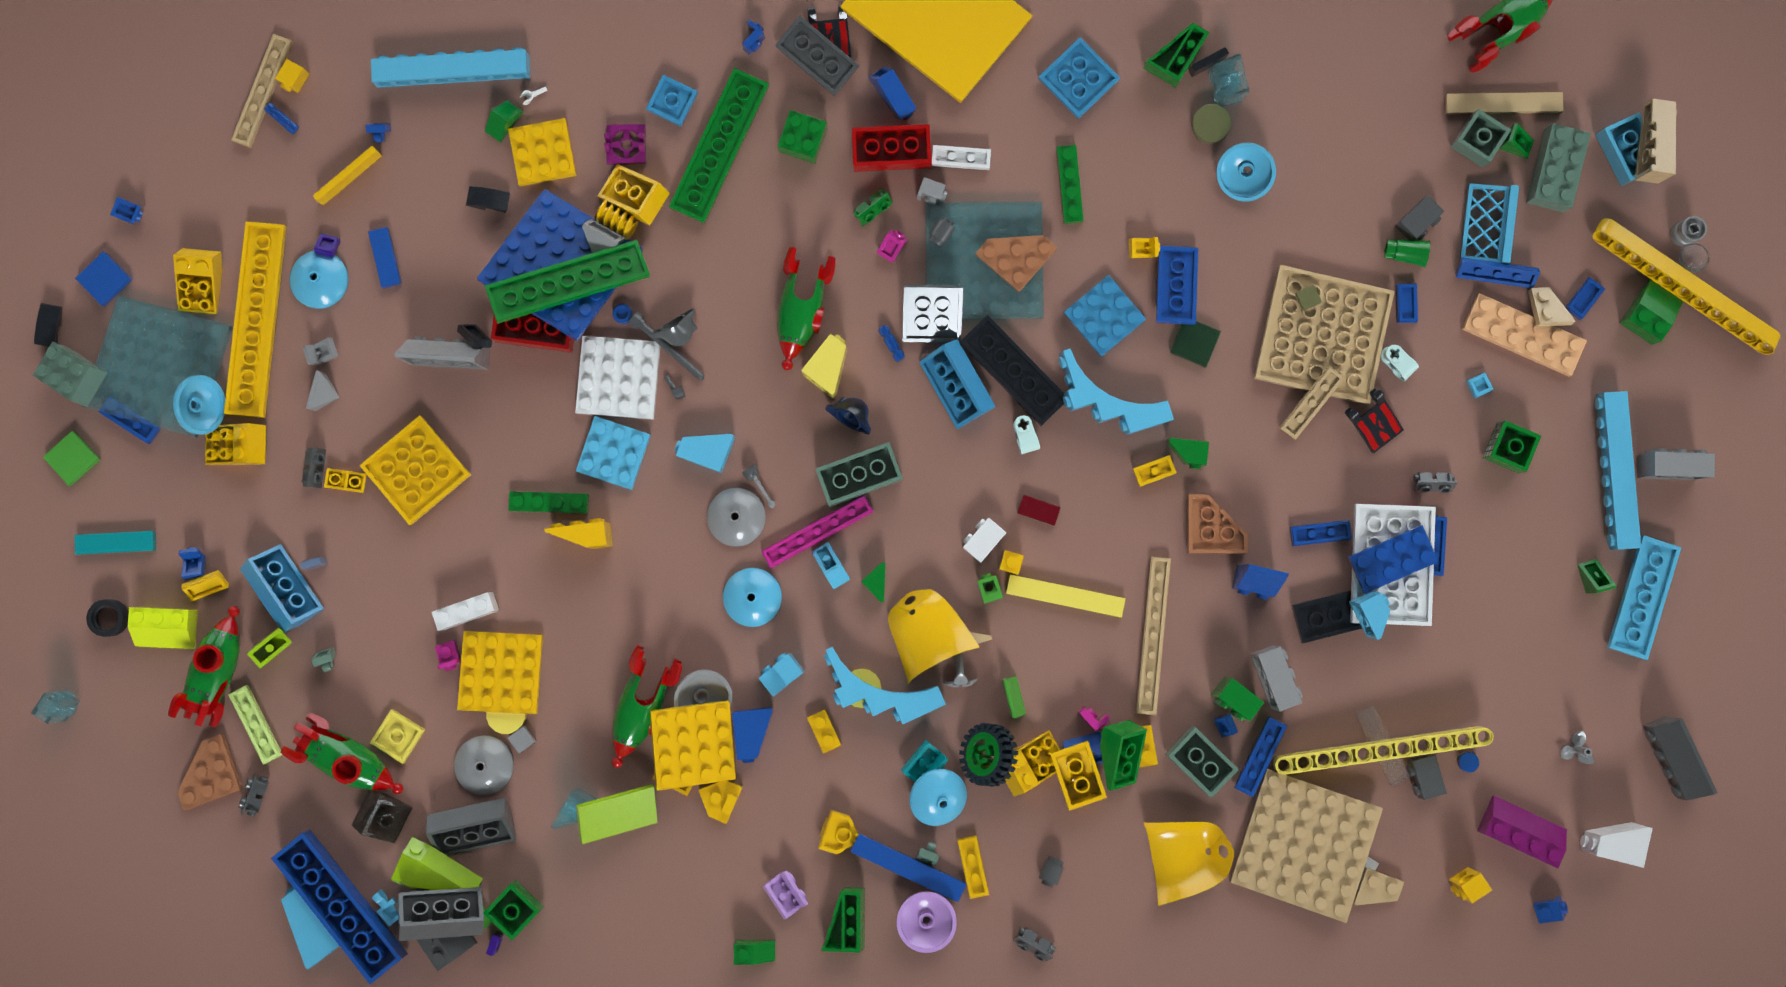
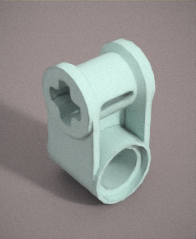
[1381,345,1419,382]
[1013,415,1040,455]

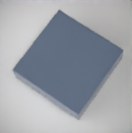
[300,557,327,570]

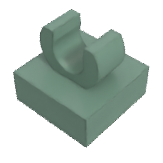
[311,647,337,673]
[916,842,939,866]

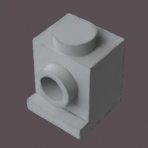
[917,177,948,204]

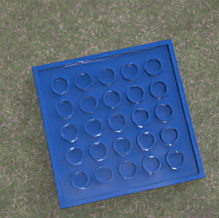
[477,189,643,341]

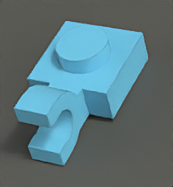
[371,889,398,926]

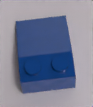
[1232,564,1289,600]

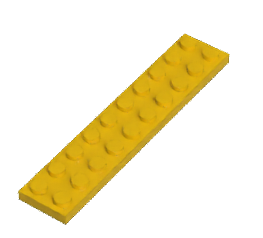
[224,221,287,418]

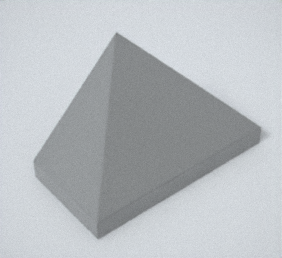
[582,219,625,253]
[306,371,340,411]

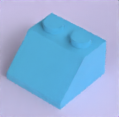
[1349,591,1390,640]

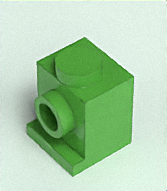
[977,573,1003,604]

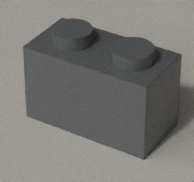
[1395,195,1444,241]
[1406,754,1447,800]

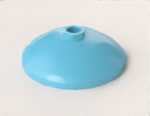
[1217,142,1276,201]
[289,251,349,309]
[173,375,225,435]
[723,568,782,627]
[909,769,967,826]

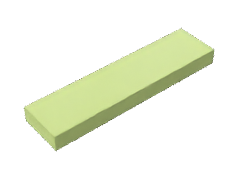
[228,685,283,765]

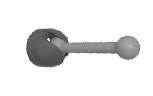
[742,464,776,508]

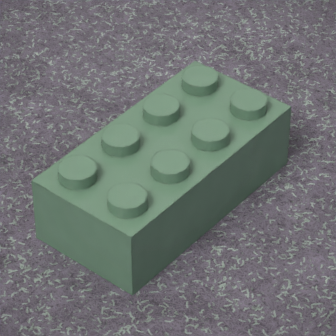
[1526,123,1591,213]
[815,442,903,507]

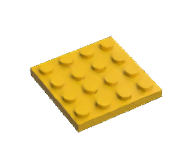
[359,415,471,525]
[457,631,544,714]
[650,700,736,791]

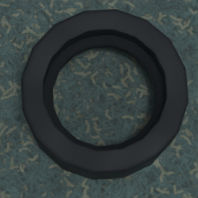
[86,599,129,637]

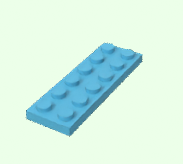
[1607,535,1681,660]

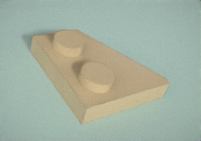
[1528,287,1575,327]
[1353,867,1404,905]

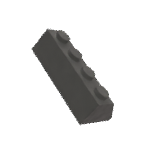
[1644,716,1718,801]
[426,798,516,856]
[398,887,484,941]
[393,888,478,971]

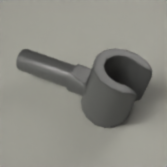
[664,375,685,399]

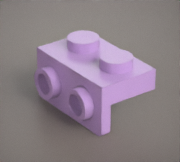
[762,871,808,920]

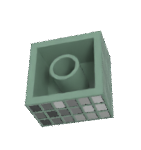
[1450,109,1511,168]

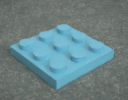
[576,416,651,490]

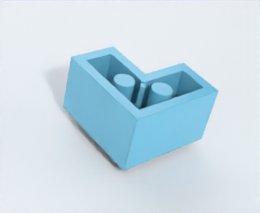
[759,652,805,697]

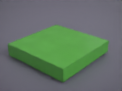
[43,431,101,486]

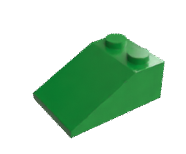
[1619,278,1683,345]
[1100,720,1147,791]

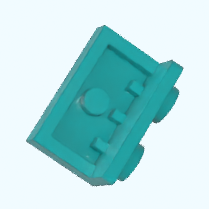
[901,739,948,782]

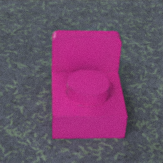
[876,230,908,263]
[434,640,461,672]
[1078,707,1110,731]

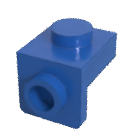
[742,20,765,54]
[110,197,143,225]
[179,547,206,580]
[1533,896,1568,924]

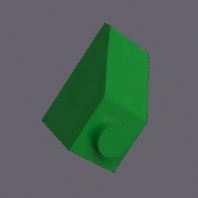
[1167,438,1209,470]
[733,940,776,965]

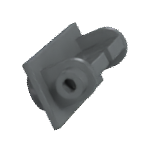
[301,447,326,489]
[1413,472,1458,493]
[238,773,269,816]
[1013,927,1056,961]

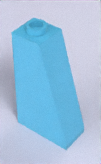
[281,886,339,970]

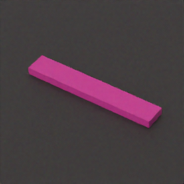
[761,495,874,568]

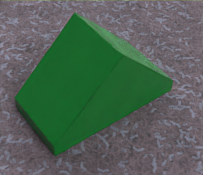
[485,100,523,143]
[1499,124,1534,158]
[1578,559,1616,593]
[861,562,886,602]

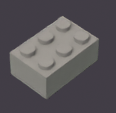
[1638,448,1715,480]
[1250,646,1303,712]

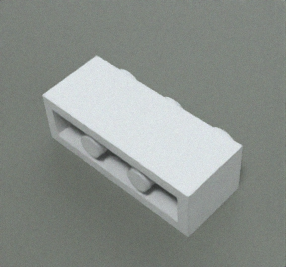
[432,592,499,631]

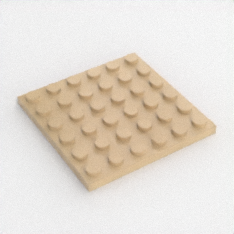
[1254,265,1395,405]
[1230,769,1383,923]

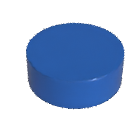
[612,304,633,324]
[1457,752,1479,772]

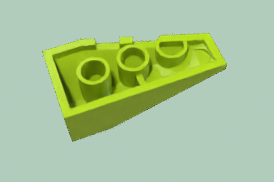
[391,837,483,891]

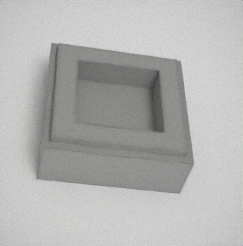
[508,726,536,754]

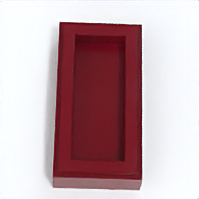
[1017,495,1061,526]

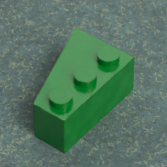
[1143,23,1210,88]
[821,887,865,953]

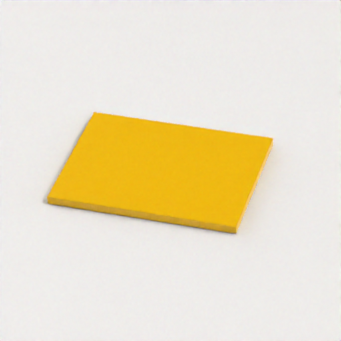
[840,0,1033,104]

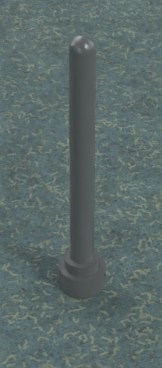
[628,312,705,381]

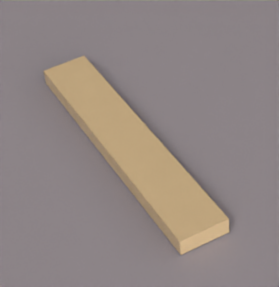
[231,34,293,148]
[1445,92,1563,115]

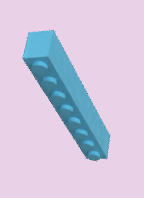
[371,47,531,88]
[1594,391,1641,550]

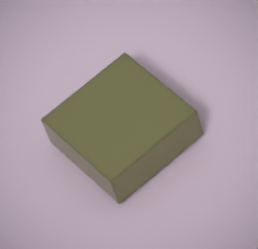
[1295,285,1322,311]

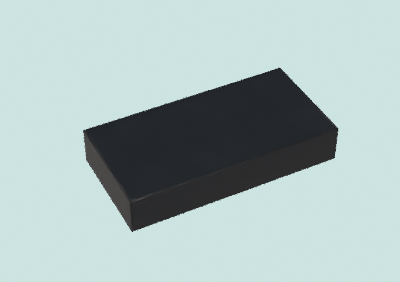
[1189,48,1229,77]
[457,324,492,348]

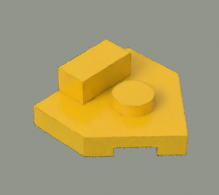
[698,780,743,824]
[818,810,858,854]

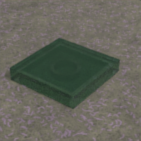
[1170,321,1221,368]

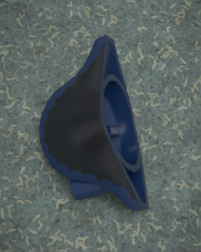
[825,397,871,435]

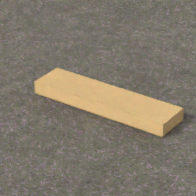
[1279,365,1345,440]

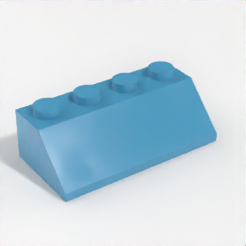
[919,339,996,429]
[240,544,324,633]

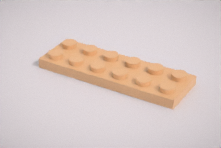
[1462,293,1587,377]

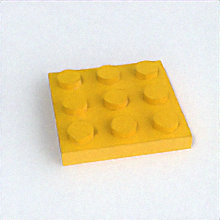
[508,118,577,187]

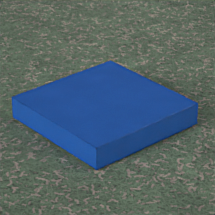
[75,251,133,307]

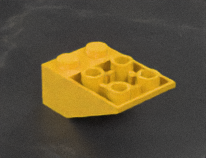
[173,248,223,314]
[205,423,266,465]
[544,518,613,549]
[1005,730,1060,796]

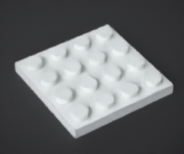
[575,336,660,420]

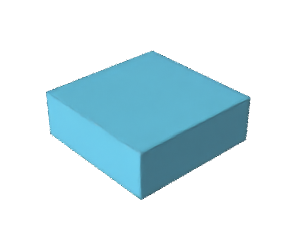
[1466,372,1494,399]

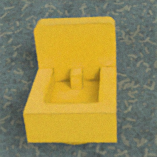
[1128,237,1160,258]

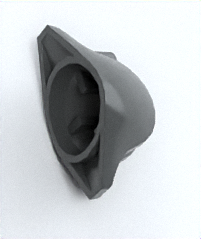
[650,308,698,346]

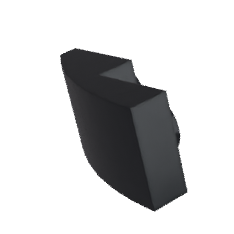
[465,186,510,213]
[34,303,62,347]

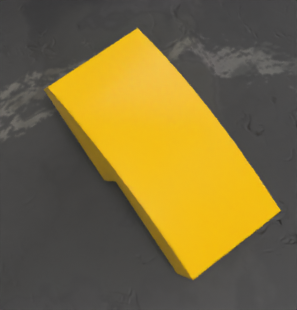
[324,468,367,493]

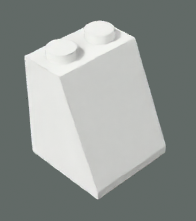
[1580,822,1653,868]

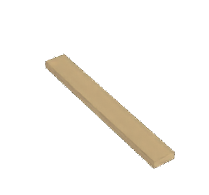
[1136,556,1171,715]

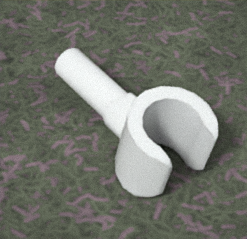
[519,87,547,105]

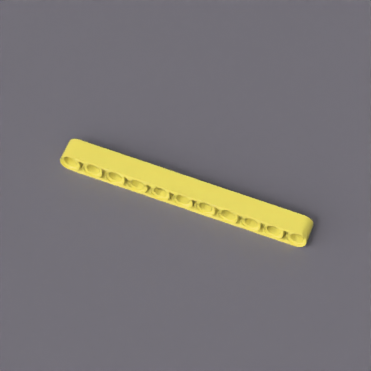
[1272,726,1494,775]

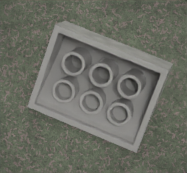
[394,337,490,370]

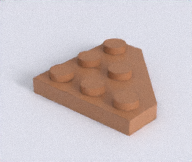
[975,235,1058,293]
[1187,494,1248,554]
[177,734,243,811]

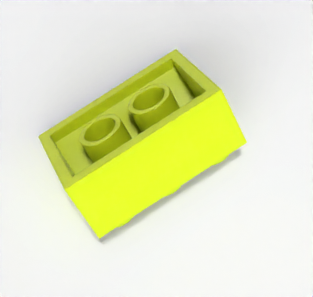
[128,607,198,649]

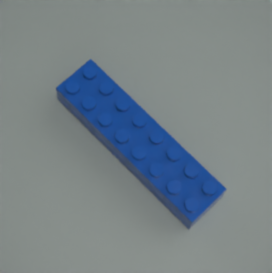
[271,830,408,984]

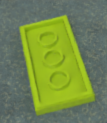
[576,784,658,844]

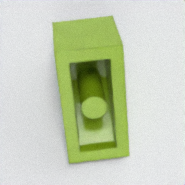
[246,628,292,669]

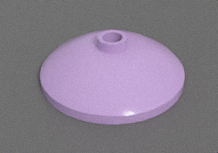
[897,891,957,953]

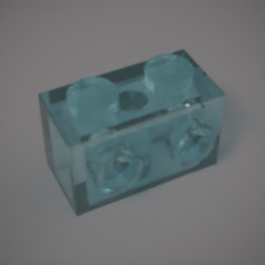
[31,690,80,724]

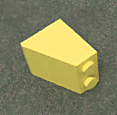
[801,333,847,400]

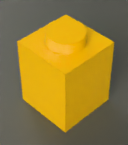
[275,59,310,93]
[998,550,1024,575]

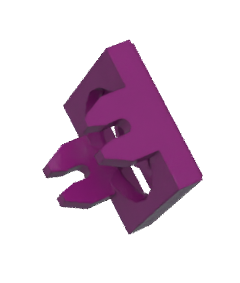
[604,124,646,164]

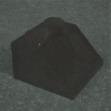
[352,790,412,843]

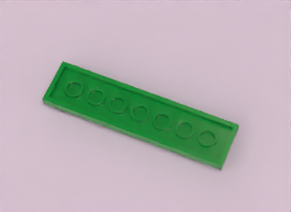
[669,68,770,224]
[484,240,650,324]

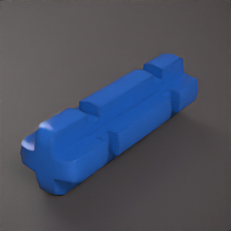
[264,103,299,134]
[878,325,905,362]

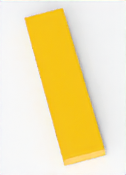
[313,146,382,206]

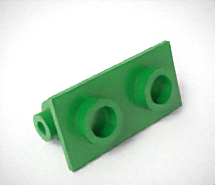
[853,189,893,226]

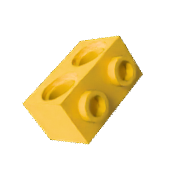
[1448,867,1492,903]

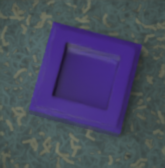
[313,234,340,257]
[486,931,504,956]

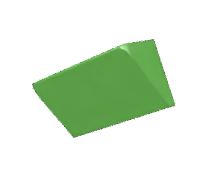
[1002,676,1026,719]

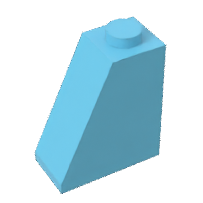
[674,434,735,473]

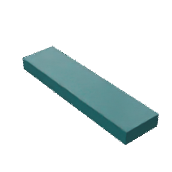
[74,531,156,555]

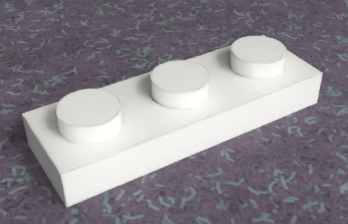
[932,145,991,170]

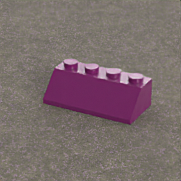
[1477,795,1567,868]

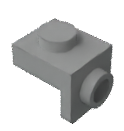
[302,338,338,365]

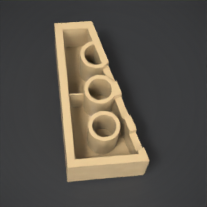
[1635,98,1677,184]

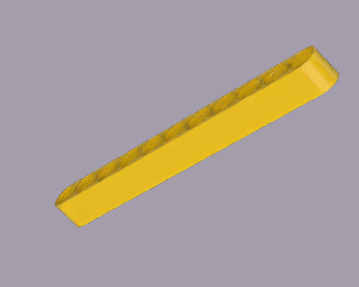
[1593,218,1781,355]

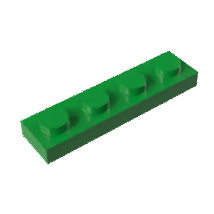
[1056,145,1084,224]
[508,491,589,514]

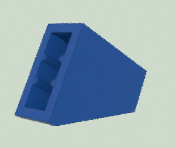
[868,67,917,120]
[732,707,773,763]

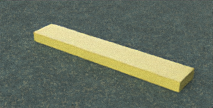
[1006,574,1126,618]

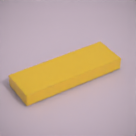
[957,835,989,899]

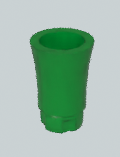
[1384,239,1430,268]

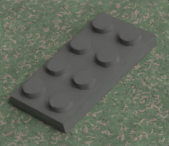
[775,15,859,97]

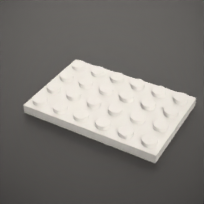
[1350,504,1436,626]

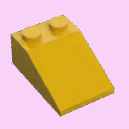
[597,164,670,226]
[1050,740,1107,811]

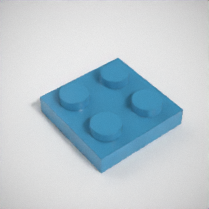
[646,75,698,127]

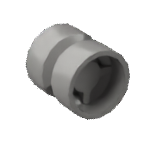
[1669,216,1707,247]

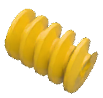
[595,200,639,240]

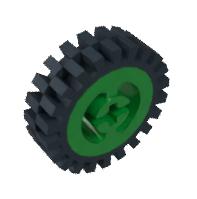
[959,723,1018,787]

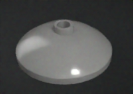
[707,488,766,547]
[673,670,732,707]
[454,735,514,795]

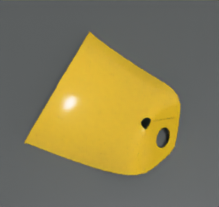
[888,589,979,684]
[1144,822,1234,906]

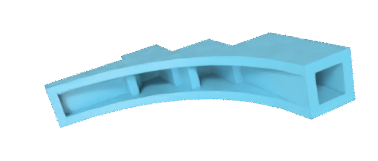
[1058,349,1174,436]
[823,647,946,724]

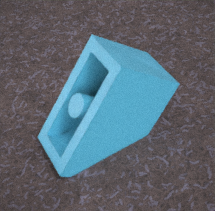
[812,542,850,589]

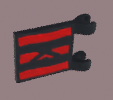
[808,4,851,57]
[1345,388,1404,454]

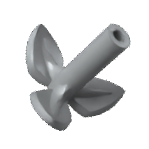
[943,655,977,688]
[1560,731,1594,764]

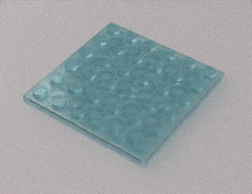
[926,202,1044,319]
[82,296,233,438]

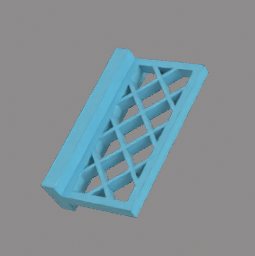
[1460,183,1519,264]

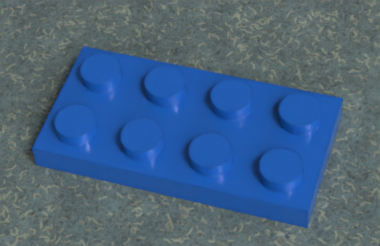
[1156,246,1198,325]
[1348,525,1438,594]

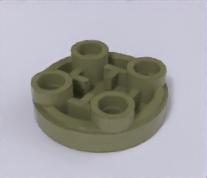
[1192,104,1231,144]

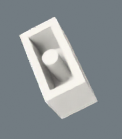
[963,517,1006,563]

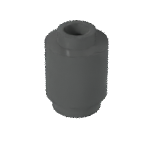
[928,217,955,247]
[1039,856,1064,888]

